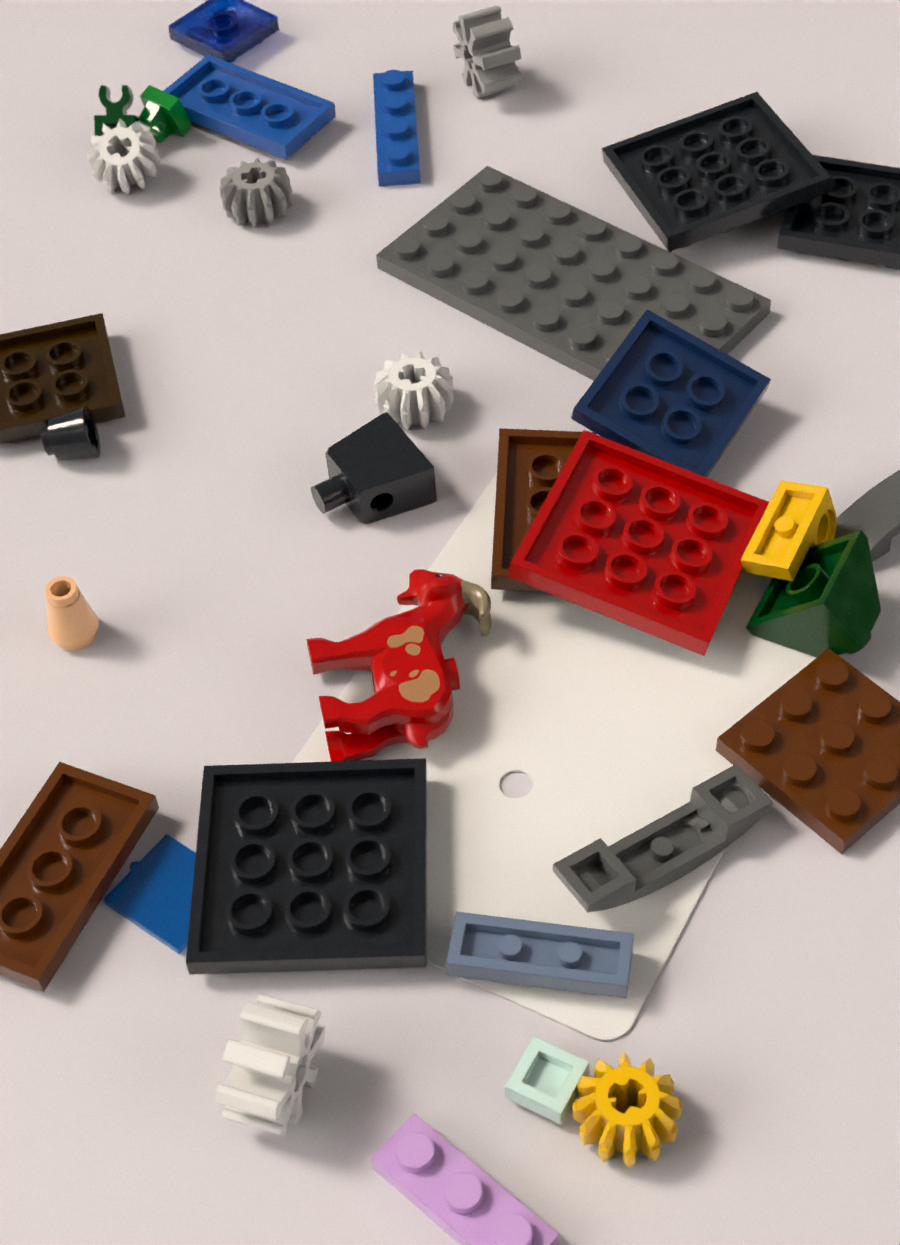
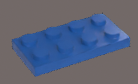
[163,55,336,160]

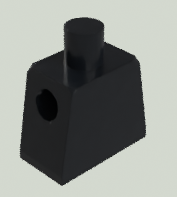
[311,412,437,524]

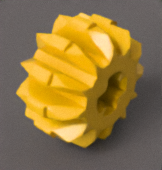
[573,1052,682,1169]

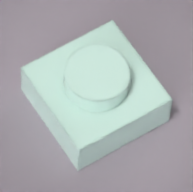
[504,1036,589,1125]

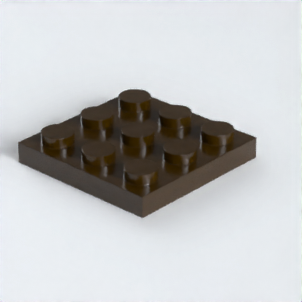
[0,313,126,444]

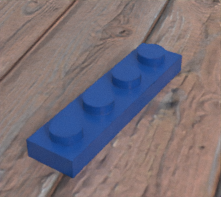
[373,70,421,187]

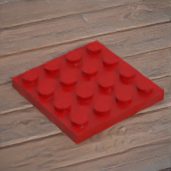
[507,430,769,656]

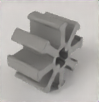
[452,5,522,98]

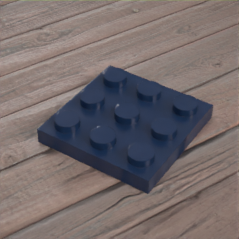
[571,309,771,478]

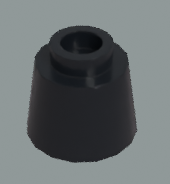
[41,406,100,460]

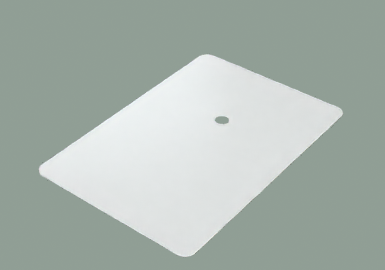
[292,473,817,1041]

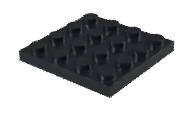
[602,92,833,252]
[186,758,427,975]

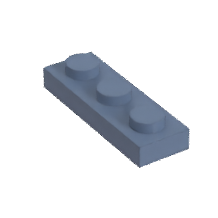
[446,911,634,998]

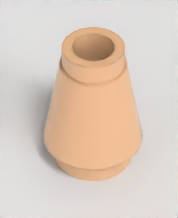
[45,576,99,651]

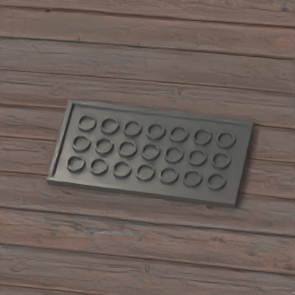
[376,166,771,381]

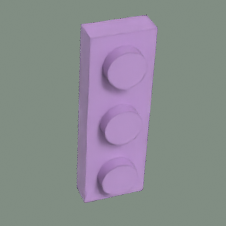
[371,1113,559,1245]

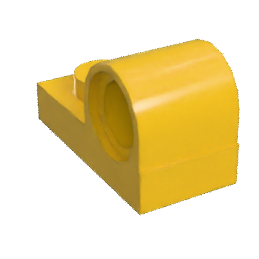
[741,480,837,581]

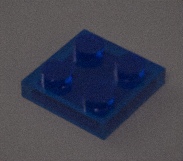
[168,0,279,63]

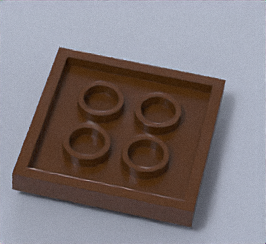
[716,648,900,854]

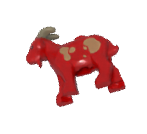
[306,569,492,761]

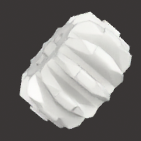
[87,119,160,195]
[374,352,454,431]

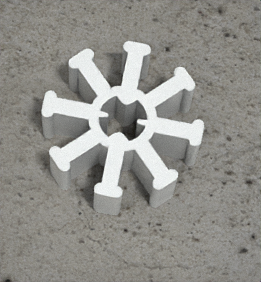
[216,994,325,1136]

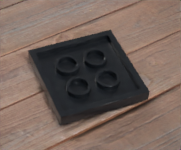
[777,155,900,268]

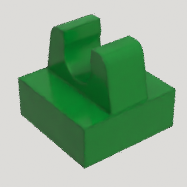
[138,85,192,143]

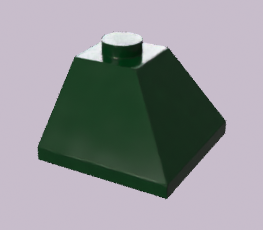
[746,530,881,657]

